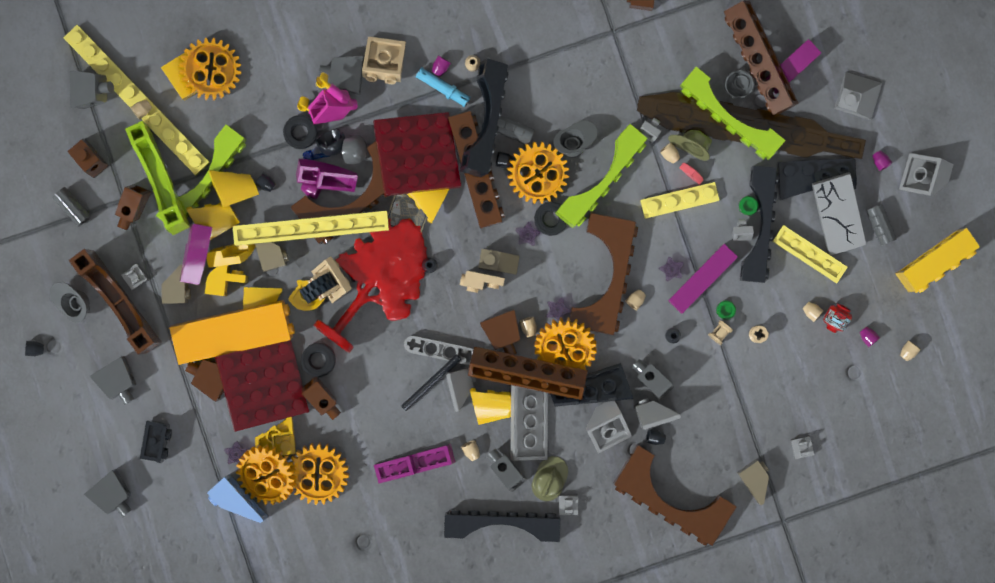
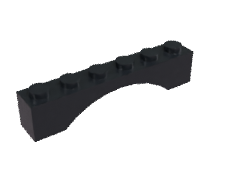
[460,58,509,178]
[740,166,779,283]
[444,510,561,542]

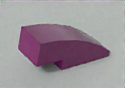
[766,39,821,94]
[296,158,358,192]
[180,224,212,285]

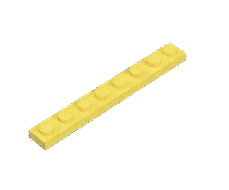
[233,211,389,246]

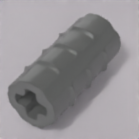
[497,116,535,145]
[52,187,91,226]
[866,204,897,246]

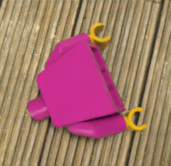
[297,72,358,124]

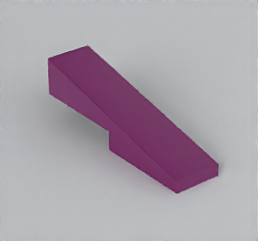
[668,244,738,314]
[374,444,456,483]

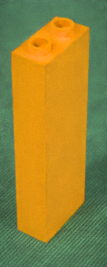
[169,300,295,365]

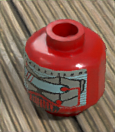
[823,303,852,333]

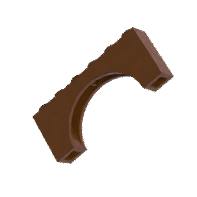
[291,141,388,244]
[570,213,638,335]
[68,249,162,355]
[613,444,737,546]

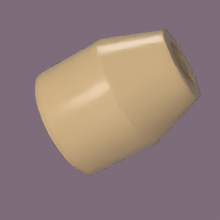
[465,55,480,72]
[130,100,152,120]
[660,143,680,164]
[625,289,646,311]
[803,302,824,322]
[519,317,537,337]
[900,340,921,361]
[461,440,480,461]

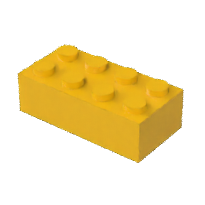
[895,228,980,293]

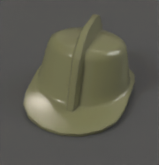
[668,130,712,161]
[532,456,568,501]

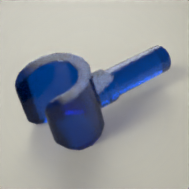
[303,150,330,160]

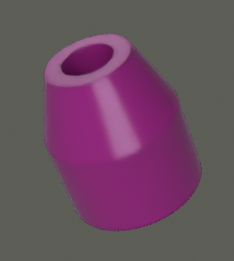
[432,55,451,76]
[872,150,892,171]
[301,183,321,199]
[860,327,880,348]

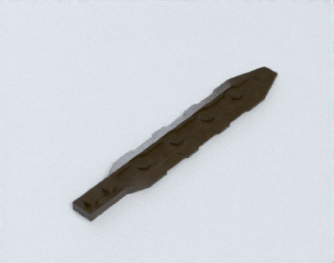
[637,92,866,159]

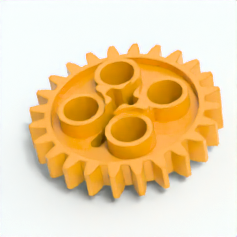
[178,38,241,100]
[507,141,569,204]
[534,317,597,370]
[290,442,349,505]
[236,444,297,505]

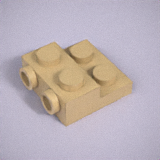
[362,37,406,84]
[460,271,505,293]

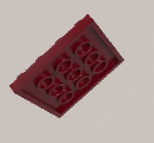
[373,112,461,196]
[215,340,309,432]

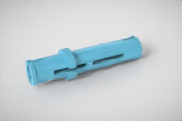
[416,67,471,107]

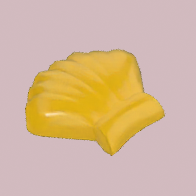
[289,280,325,311]

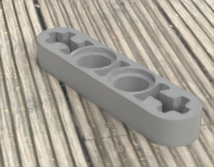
[404,336,473,365]

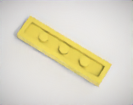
[640,182,720,219]
[772,225,848,283]

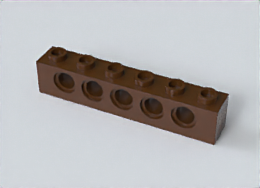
[724,1,799,115]
[448,111,505,229]
[468,346,588,400]

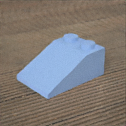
[207,474,268,523]

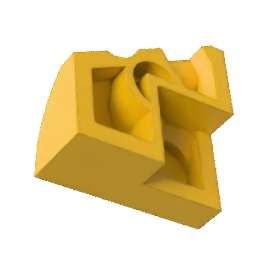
[161,50,198,101]
[208,170,259,208]
[407,189,449,223]
[186,203,240,240]
[206,244,256,268]
[243,287,283,309]
[470,388,511,425]
[255,417,297,456]

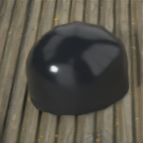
[316,129,345,156]

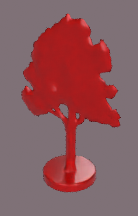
[313,218,428,353]

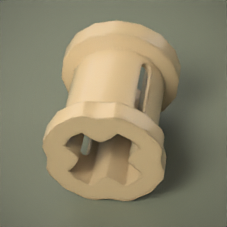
[708,320,733,345]
[749,326,768,343]

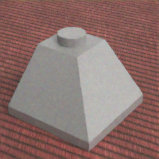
[834,72,882,120]
[899,153,954,196]
[446,368,476,412]
[634,398,681,430]
[586,401,632,454]

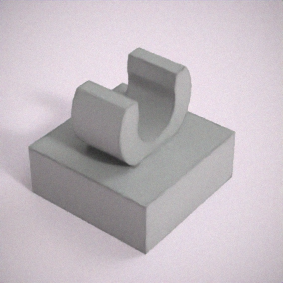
[638,118,661,143]
[732,219,754,241]
[121,264,149,290]
[790,436,814,459]
[559,495,578,515]

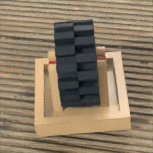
[299,257,352,304]

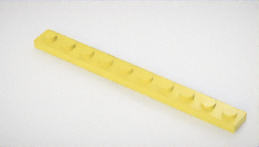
[64,25,210,176]

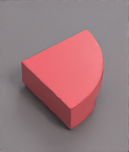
[679,163,704,185]

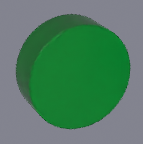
[738,196,758,215]
[716,301,736,320]

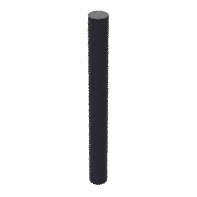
[401,354,462,411]

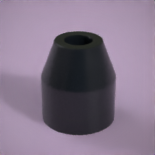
[496,152,515,168]
[255,172,276,192]
[422,258,438,273]
[665,328,681,344]
[25,341,44,357]
[646,428,666,445]

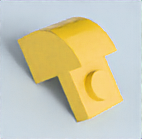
[205,265,248,296]

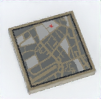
[388,194,427,233]

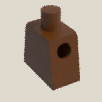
[67,138,108,178]
[115,184,151,230]
[480,310,520,355]
[185,359,224,402]
[302,377,341,420]

